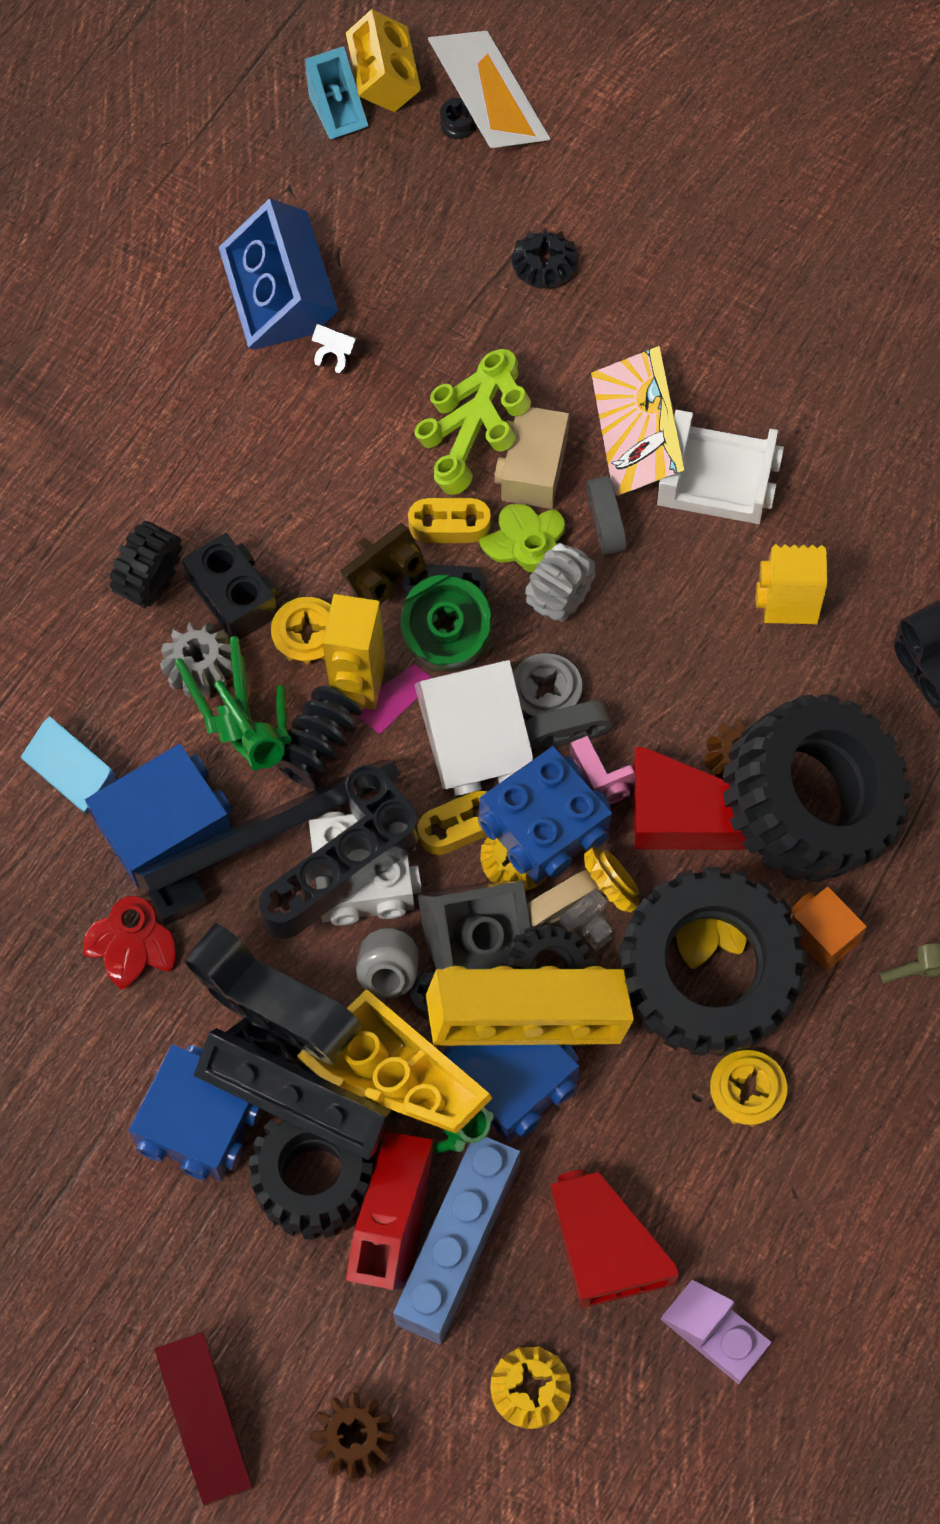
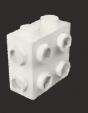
[309,812,422,925]

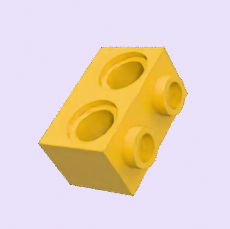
[346,9,421,113]

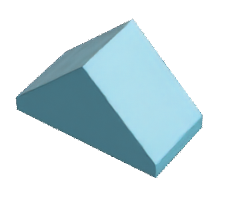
[304,46,368,139]

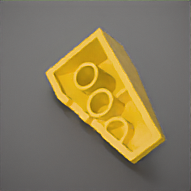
[297,989,492,1134]

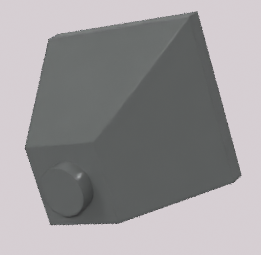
[418,881,537,969]

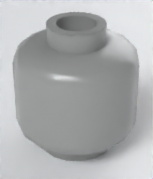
[356,928,419,999]

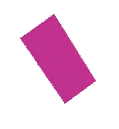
[358,664,432,734]

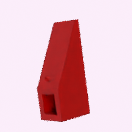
[345,1132,435,1290]

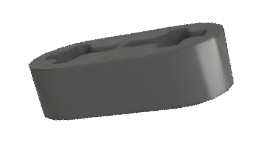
[586,475,626,555]
[525,701,613,751]

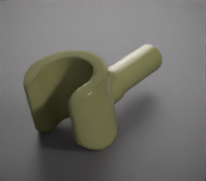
[879,944,940,984]

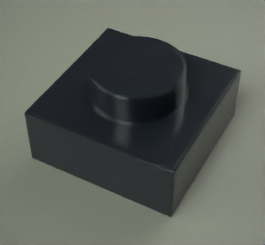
[145,874,207,925]

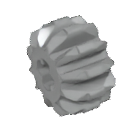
[525,543,596,622]
[160,621,233,699]

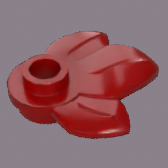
[83,896,176,990]

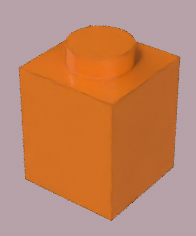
[791,886,867,971]

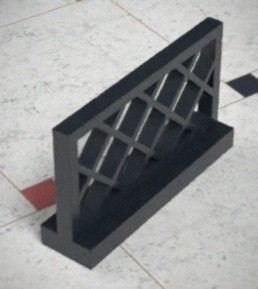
[193,1018,404,1160]

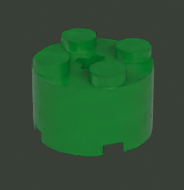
[400,575,491,672]

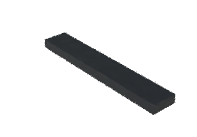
[134,760,400,892]

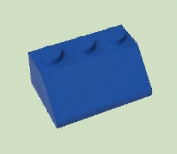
[219,198,338,350]

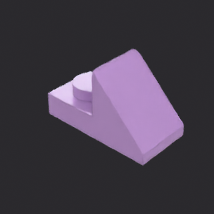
[660,1280,771,1384]

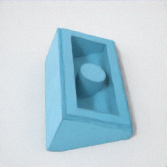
[21,716,117,814]

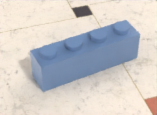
[393,1137,520,1345]

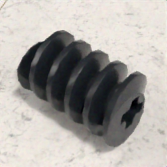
[276,686,363,790]

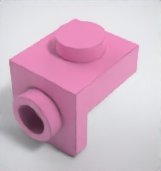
[569,736,635,805]

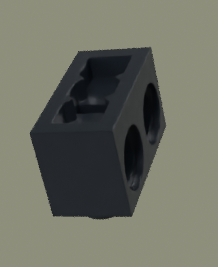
[182,532,279,641]

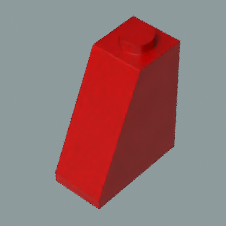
[633,747,746,850]
[550,1170,679,1309]

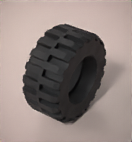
[723,694,910,882]
[619,867,807,1056]

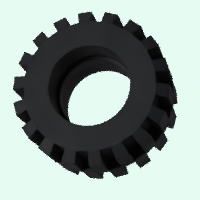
[249,1119,375,1240]

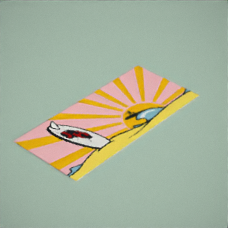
[591,346,684,496]

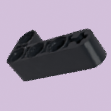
[894,599,940,719]
[259,765,419,939]
[184,923,362,1065]

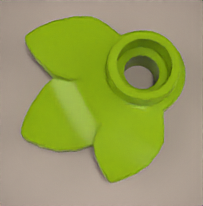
[479,503,565,573]

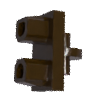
[340,522,427,605]

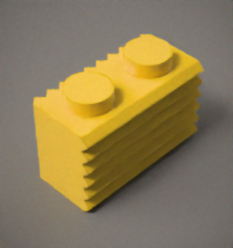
[756,544,827,624]

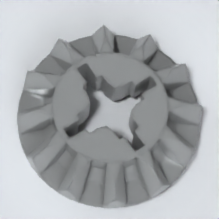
[513,653,582,717]

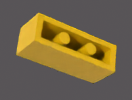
[322,594,386,710]

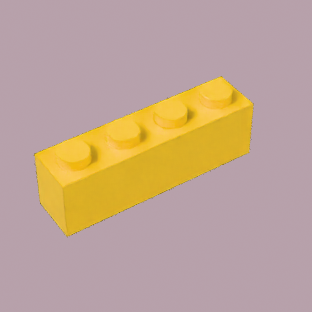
[426,966,634,1046]

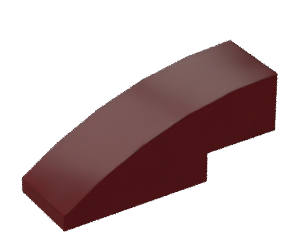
[154,1332,253,1506]

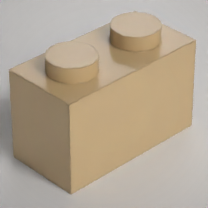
[495,407,569,509]

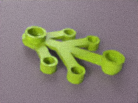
[414,349,531,495]

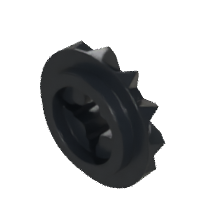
[511,227,578,288]

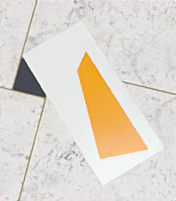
[428,31,550,148]

